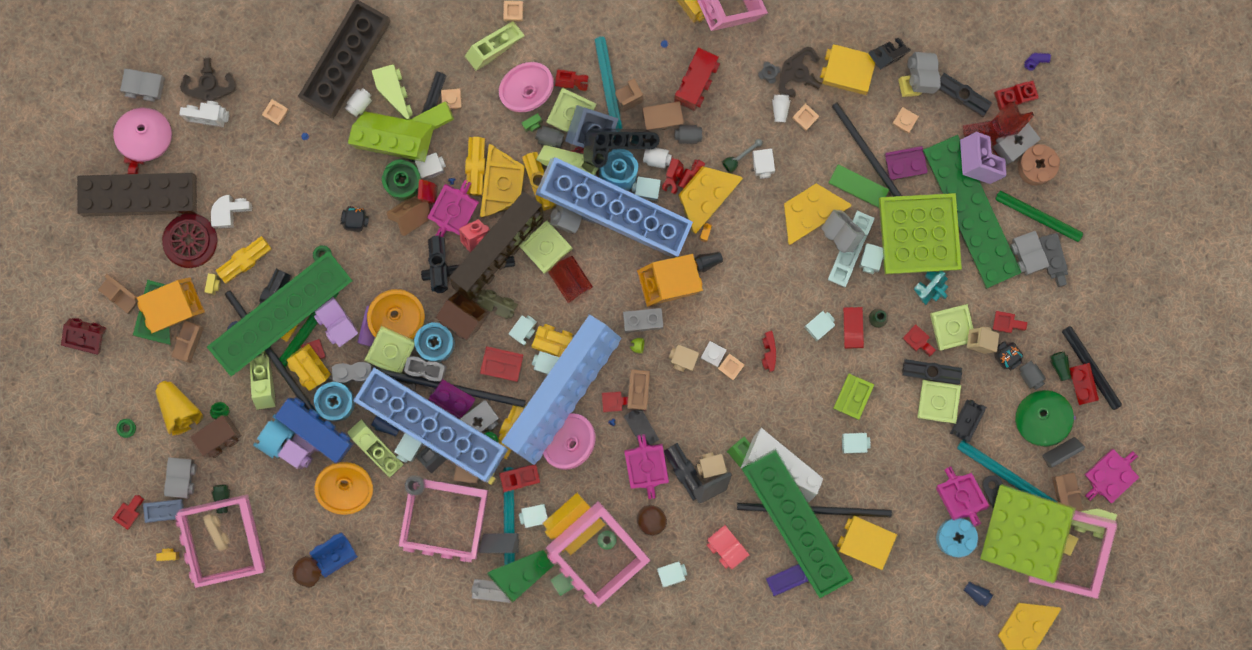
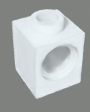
[752,149,775,179]
[415,153,446,180]

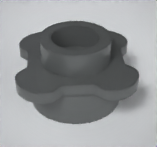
[758,62,781,84]

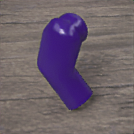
[1024,53,1051,71]

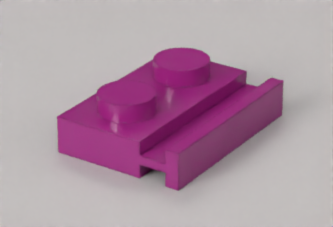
[884,146,928,180]
[428,379,475,419]

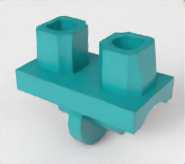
[914,271,948,305]

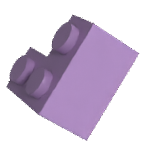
[960,132,1006,184]
[314,297,358,347]
[278,434,319,469]

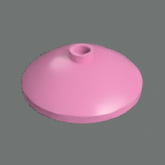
[499,62,554,112]
[113,108,172,162]
[543,413,595,470]

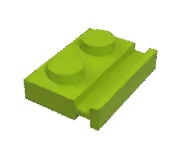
[833,373,874,420]

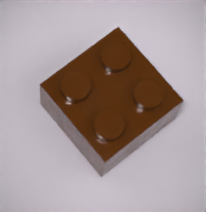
[435,292,490,340]
[190,415,241,458]

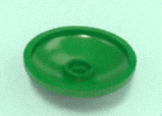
[1015,390,1074,447]

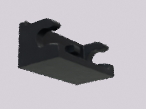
[868,38,911,70]
[950,400,987,442]

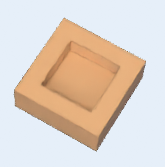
[504,1,523,21]
[441,89,462,109]
[262,99,289,126]
[792,104,819,131]
[892,107,919,134]
[718,353,744,380]

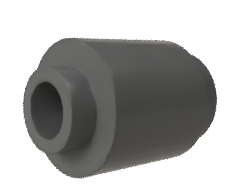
[674,125,702,144]
[535,126,565,148]
[1019,360,1046,390]
[405,476,426,496]

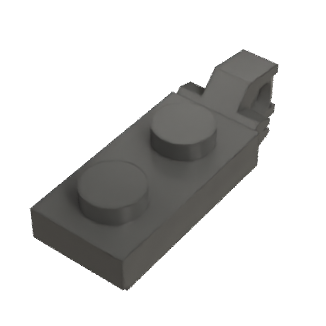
[1039,233,1068,287]

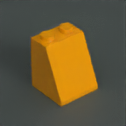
[637,254,703,307]
[137,277,205,333]

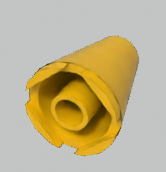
[155,381,203,436]

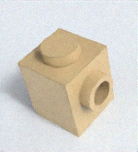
[967,327,999,354]
[669,345,699,372]
[697,452,727,479]

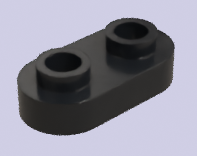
[982,475,1003,509]

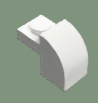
[211,195,252,229]

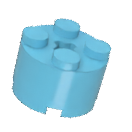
[599,149,638,191]
[414,322,455,362]
[314,382,355,422]
[253,414,295,459]
[936,518,978,557]

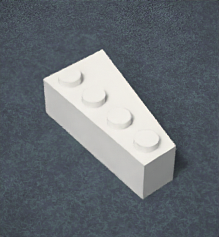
[741,428,823,503]

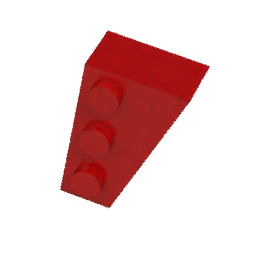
[674,47,720,111]

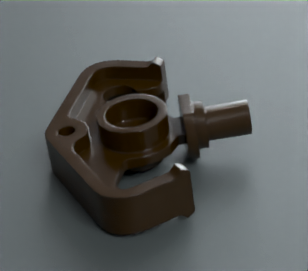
[778,47,822,98]
[180,58,237,102]

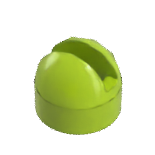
[630,338,645,354]

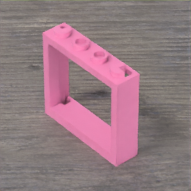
[697,0,768,31]
[399,479,488,562]
[175,494,266,588]
[546,501,651,607]
[1025,511,1117,599]

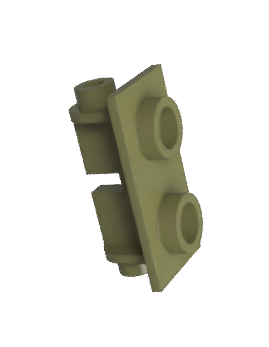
[477,289,518,319]

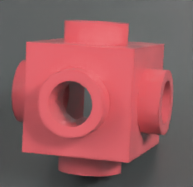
[459,219,490,253]

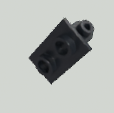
[624,409,659,445]

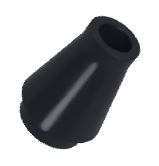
[694,251,723,273]

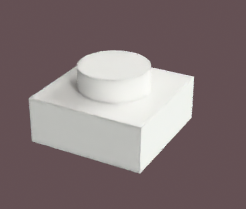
[701,341,726,367]

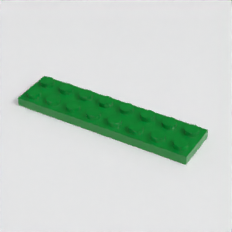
[923,135,1021,289]
[207,251,353,377]
[742,449,853,598]

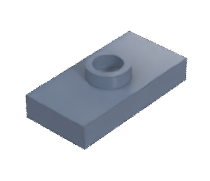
[143,499,184,523]

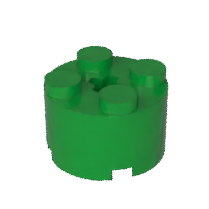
[382,159,422,201]

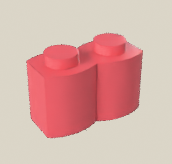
[707,525,749,570]

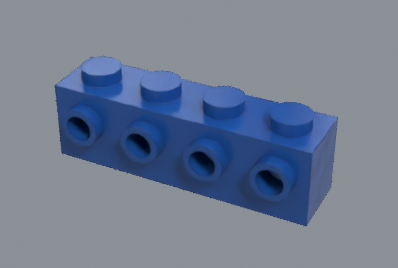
[275,397,354,463]

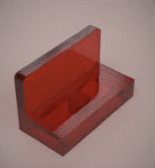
[991,101,1034,138]
[548,255,593,303]

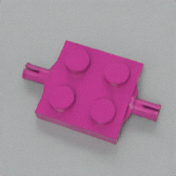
[427,180,479,237]
[624,434,669,499]
[1084,449,1139,504]
[936,467,989,527]

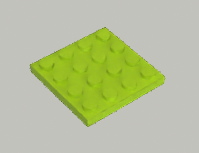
[879,193,962,275]
[980,485,1076,584]

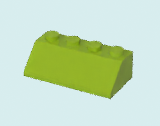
[348,111,434,162]

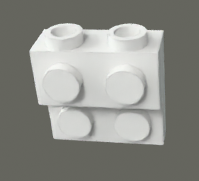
[179,101,229,127]

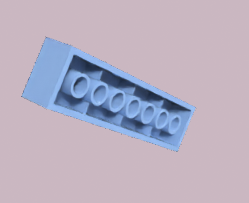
[536,157,693,258]
[501,314,622,465]
[354,368,508,482]

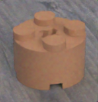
[1018,144,1060,185]

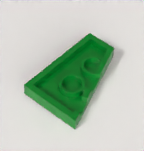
[132,280,171,345]
[487,550,555,603]

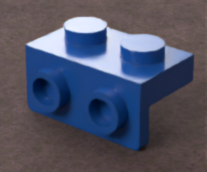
[309,533,358,577]

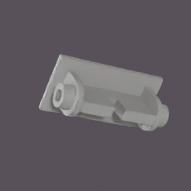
[472,579,510,603]

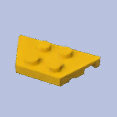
[480,144,525,218]
[678,166,743,234]
[784,183,852,246]
[998,603,1061,650]

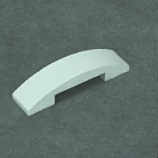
[828,211,875,287]

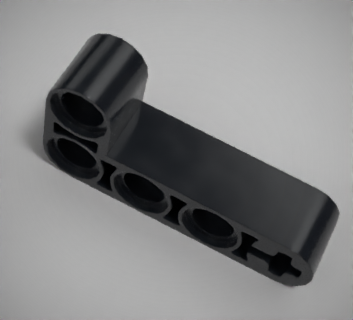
[583,128,660,168]

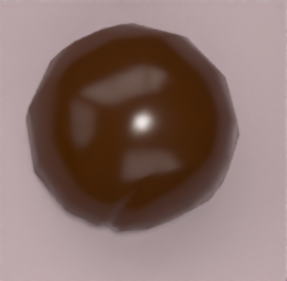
[637,505,667,536]
[292,556,321,588]

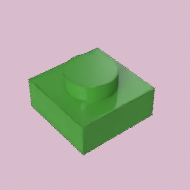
[522,113,543,132]

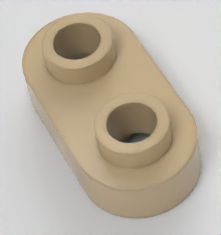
[203,513,230,552]

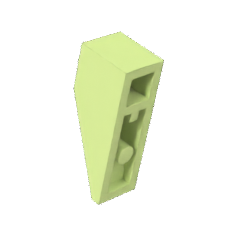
[465,21,525,71]

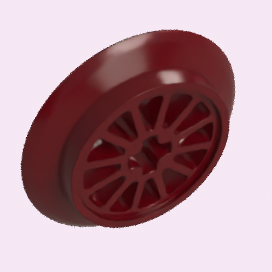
[162,214,217,268]

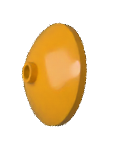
[367,289,425,339]
[314,462,373,515]

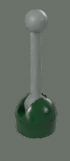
[722,139,763,174]

